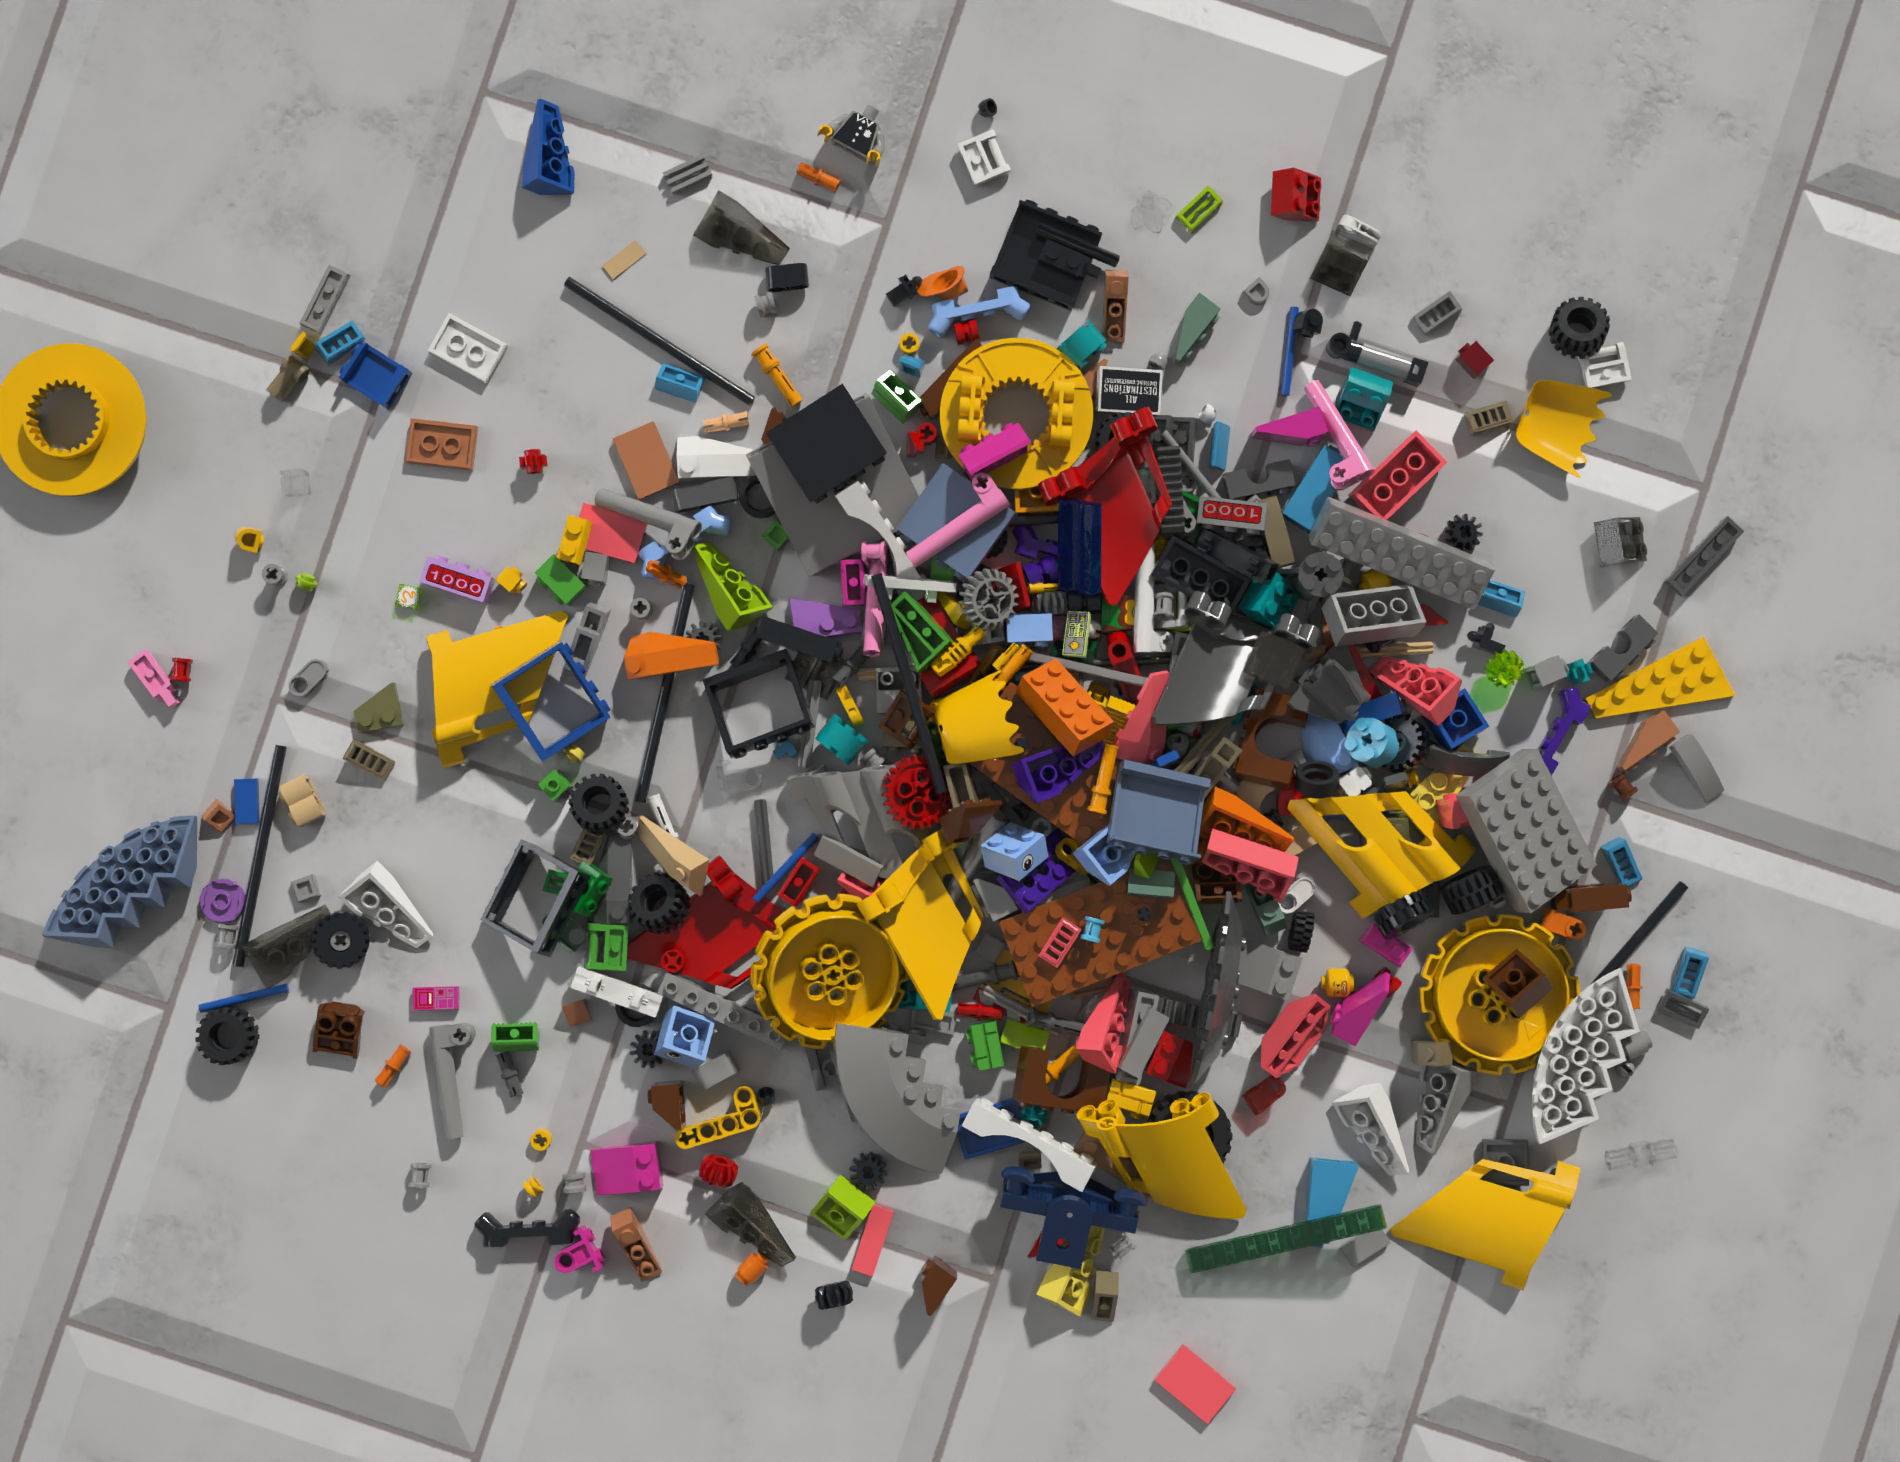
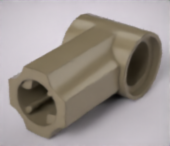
[266,355,310,403]

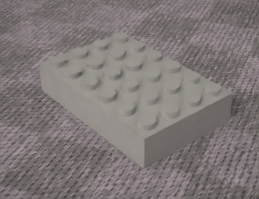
[1455,749,1597,913]

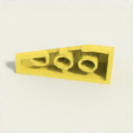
[1036,1225,1105,1317]

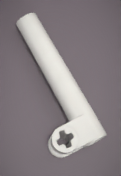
[1133,541,1174,653]

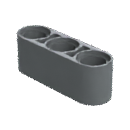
[671,477,739,513]

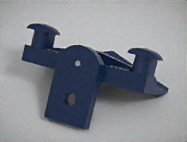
[1000,1166,1147,1269]

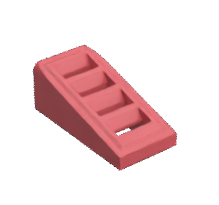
[1038,917,1082,968]

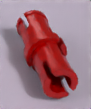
[957,1002,1003,1021]

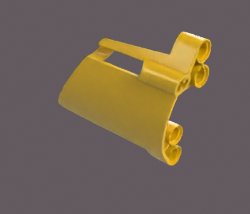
[426,610,568,769]
[857,829,984,1021]
[1076,1092,1247,1219]
[1390,1159,1580,1291]

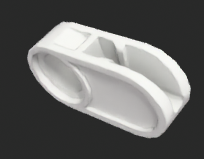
[1338,215,1382,245]
[1278,877,1316,914]

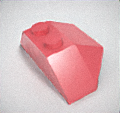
[1260,994,1330,1078]

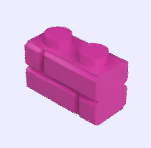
[840,559,866,607]
[1359,922,1413,967]

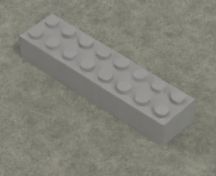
[1308,496,1495,610]

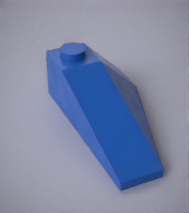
[522,98,575,195]

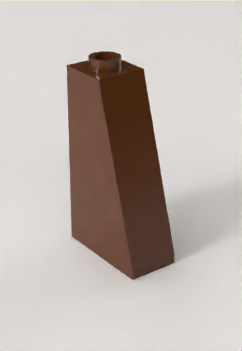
[919,339,982,420]

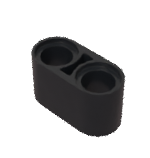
[765,263,809,292]

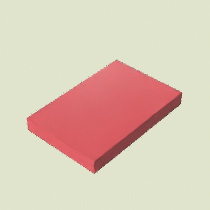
[579,503,648,564]
[1155,1344,1236,1424]

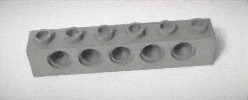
[657,972,786,1050]

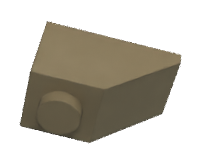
[1411,1040,1453,1067]
[1091,1270,1119,1321]

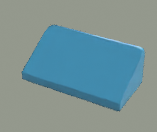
[655,363,705,403]
[1209,421,1230,470]
[1478,580,1525,617]

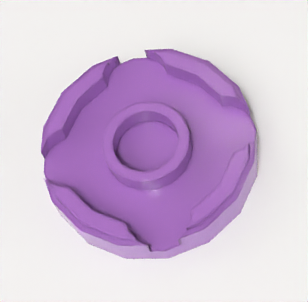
[200,879,246,923]

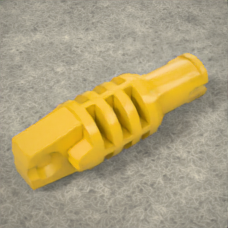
[930,626,986,677]

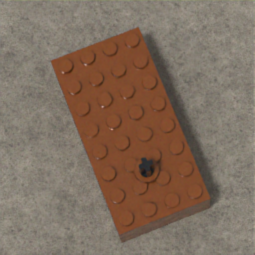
[969,682,1122,845]
[999,859,1202,1007]

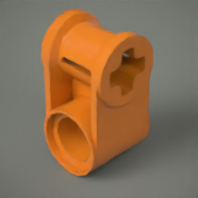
[1540,908,1586,940]

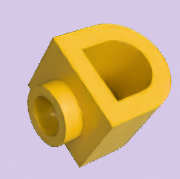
[234,527,264,553]
[495,566,527,595]

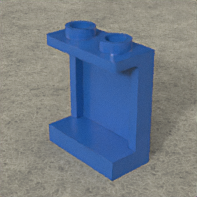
[339,341,412,410]

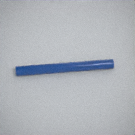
[1281,307,1299,396]
[752,833,819,904]
[199,983,289,1013]

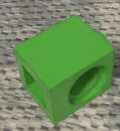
[538,769,573,801]

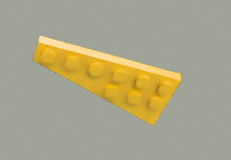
[1584,637,1736,719]

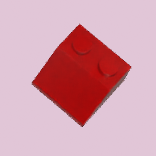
[990,562,1031,613]
[1144,1030,1193,1089]

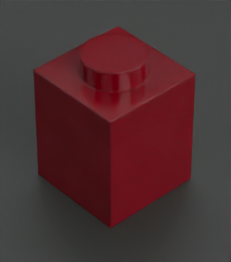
[1456,341,1494,379]

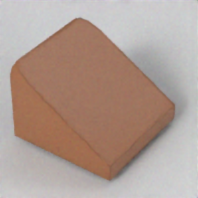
[202,799,235,833]
[562,999,592,1027]

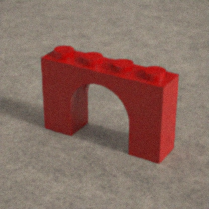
[900,597,980,699]

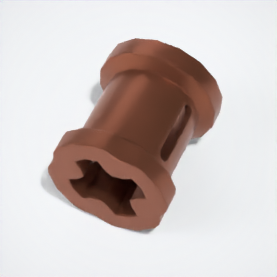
[1608,772,1638,801]

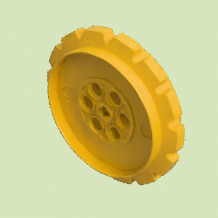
[750,894,909,1049]
[1418,914,1580,1075]

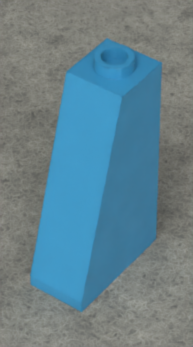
[1282,445,1343,534]
[1303,1157,1359,1247]

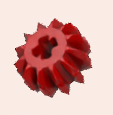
[699,1154,738,1188]

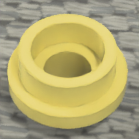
[563,743,585,764]

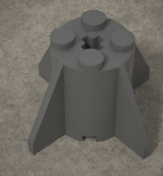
[1276,547,1358,623]
[1287,644,1371,725]

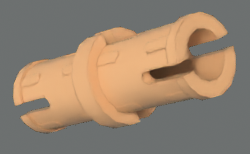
[703,411,750,434]

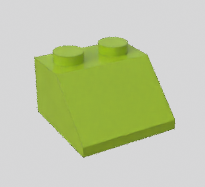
[810,1175,876,1241]

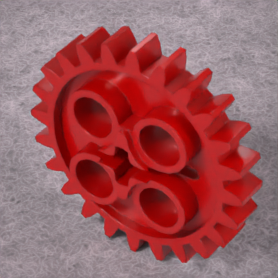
[881,755,951,829]

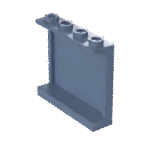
[896,463,1018,582]
[1106,760,1211,864]

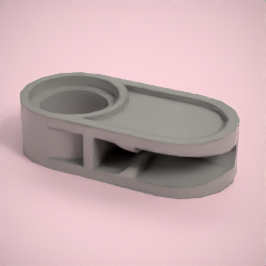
[289,659,329,697]

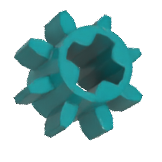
[1566,659,1593,685]
[1020,1104,1048,1129]

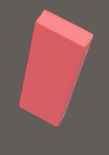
[851,1204,894,1277]

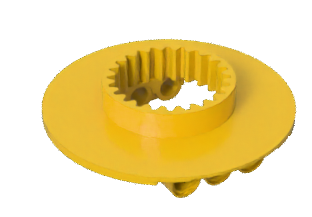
[940,338,1093,490]
[0,343,147,496]

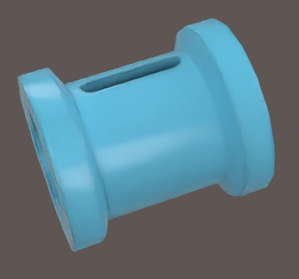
[1080,916,1105,943]

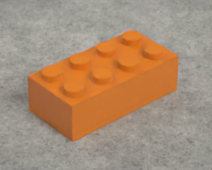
[1016,658,1114,757]

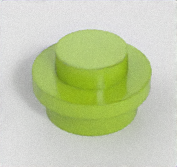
[295,572,318,592]

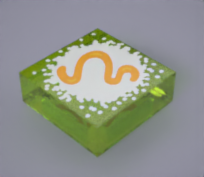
[395,584,423,610]

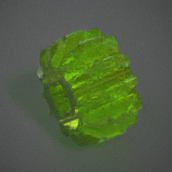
[1485,649,1525,688]

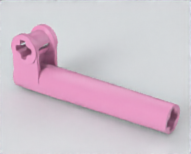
[1304,380,1375,490]
[906,473,1010,567]
[861,541,889,657]

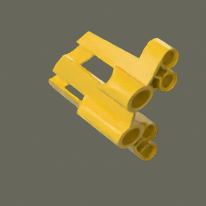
[1287,791,1477,919]

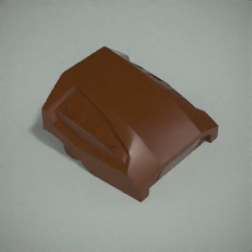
[1191,863,1242,905]
[313,1002,365,1059]

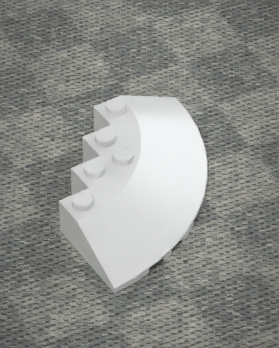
[1532,968,1640,1144]

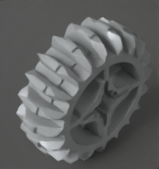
[958,569,1019,630]

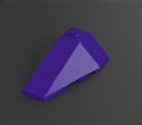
[1011,740,1105,803]

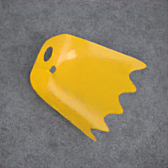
[1516,380,1612,478]
[934,670,1024,764]

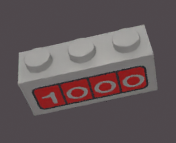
[1197,496,1269,535]

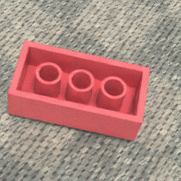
[1348,430,1447,520]

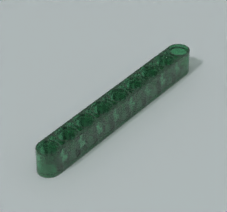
[1185,1204,1387,1273]

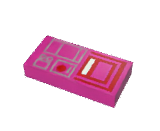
[413,986,459,1010]

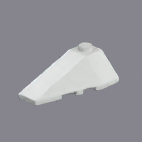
[677,436,756,482]
[339,861,434,948]
[1332,1083,1409,1176]

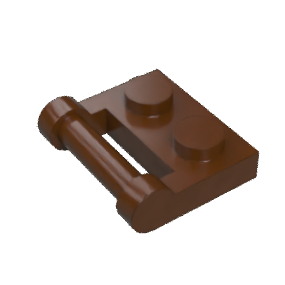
[878,689,936,748]

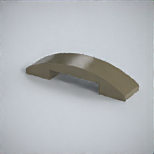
[1194,737,1242,799]

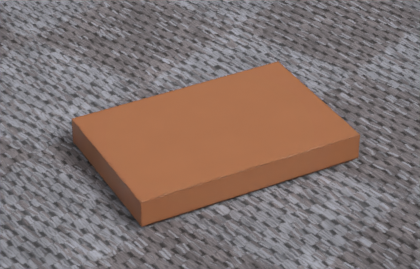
[405,418,478,471]
[612,421,680,501]

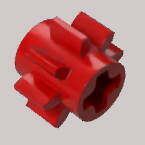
[519,449,548,474]

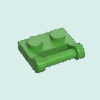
[585,923,629,971]

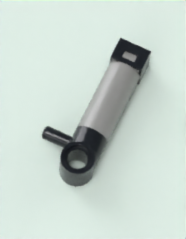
[1326,321,1429,387]

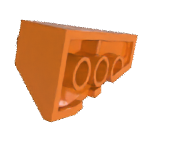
[624,632,719,680]
[1199,787,1294,852]

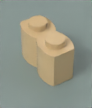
[278,774,326,827]

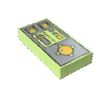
[1062,611,1091,658]

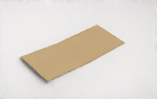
[602,240,646,279]

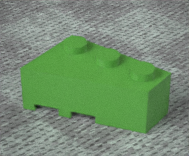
[891,591,955,673]

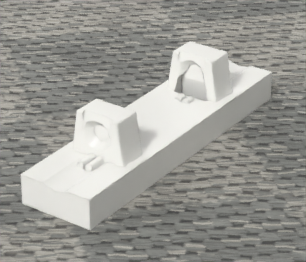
[863,574,957,603]
[570,966,664,1018]

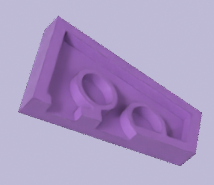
[790,598,862,638]

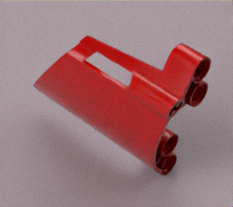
[1038,407,1172,606]
[627,855,783,989]

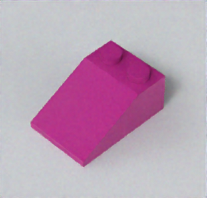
[1250,406,1328,447]
[1330,972,1390,1046]
[591,1141,664,1195]

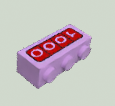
[419,555,495,605]

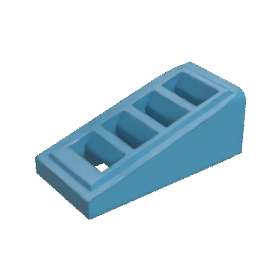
[314,320,365,366]
[899,355,926,378]
[1601,837,1642,887]
[1672,947,1709,999]

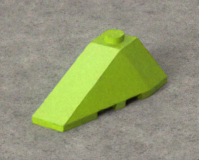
[692,542,773,631]

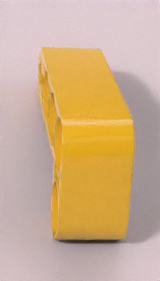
[675,1085,762,1149]

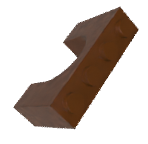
[1232,689,1308,791]
[1551,883,1632,913]
[1012,1045,1110,1114]

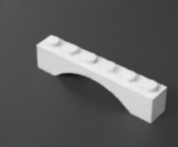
[833,479,927,601]
[962,1098,1097,1192]

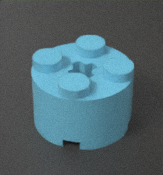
[1344,717,1399,768]

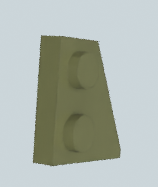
[354,682,404,733]

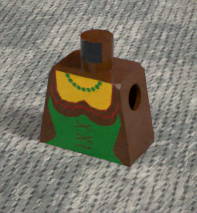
[1099,593,1135,634]

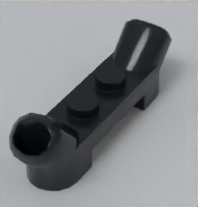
[474,1209,581,1247]

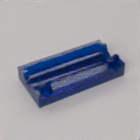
[1058,498,1102,595]

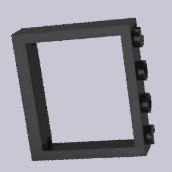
[703,648,815,759]
[480,839,591,957]

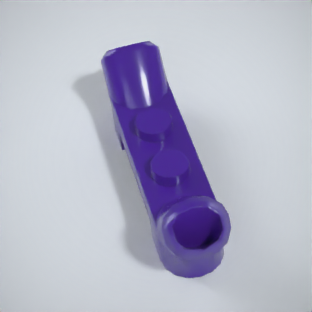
[1012,526,1096,578]
[1539,687,1591,776]

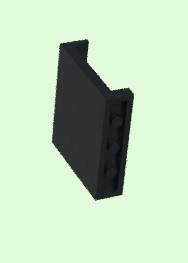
[989,199,1102,311]
[766,383,887,504]

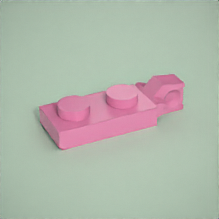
[128,649,180,708]

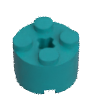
[1056,320,1107,369]
[815,713,869,765]

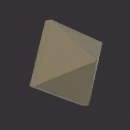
[1018,1148,1042,1169]

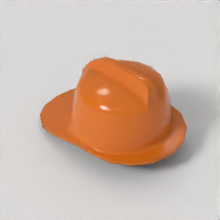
[917,266,968,301]

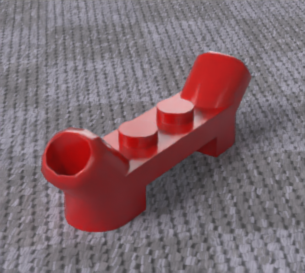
[1106,631,1142,707]

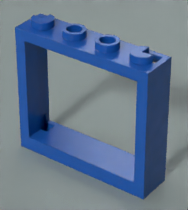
[491,640,611,762]

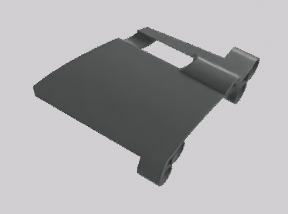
[1152,591,1320,725]

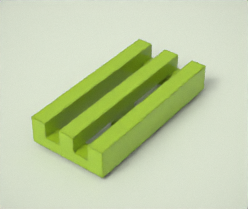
[1176,185,1223,233]

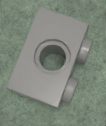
[1523,655,1568,689]

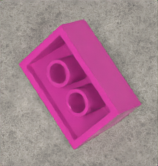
[958,423,1031,482]

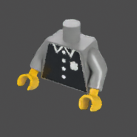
[817,105,885,167]

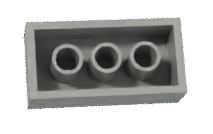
[1322,584,1426,647]

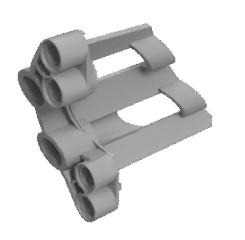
[786,753,950,888]

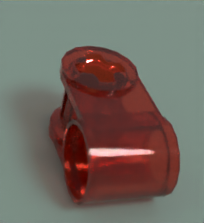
[1242,1075,1286,1115]

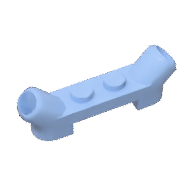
[928,286,1030,338]
[638,505,732,580]

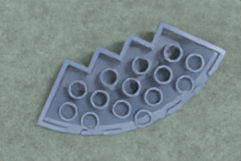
[42,816,197,948]

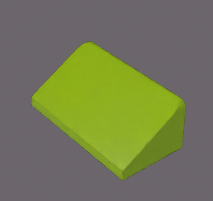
[1133,853,1160,879]
[1000,1017,1050,1049]

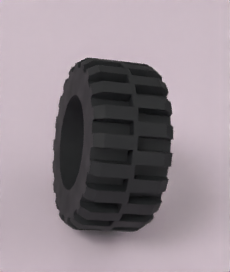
[1147,1090,1233,1163]

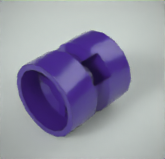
[1022,554,1062,584]

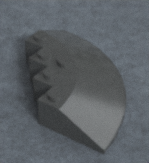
[1190,891,1246,1084]

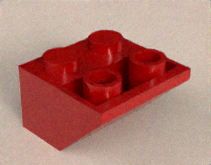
[1271,167,1322,222]

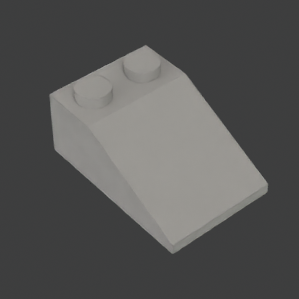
[1238,939,1303,1001]

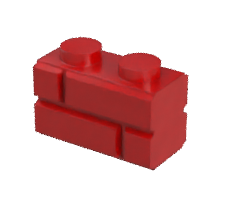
[777,857,821,907]

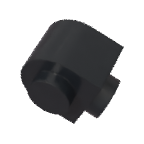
[1292,309,1323,338]

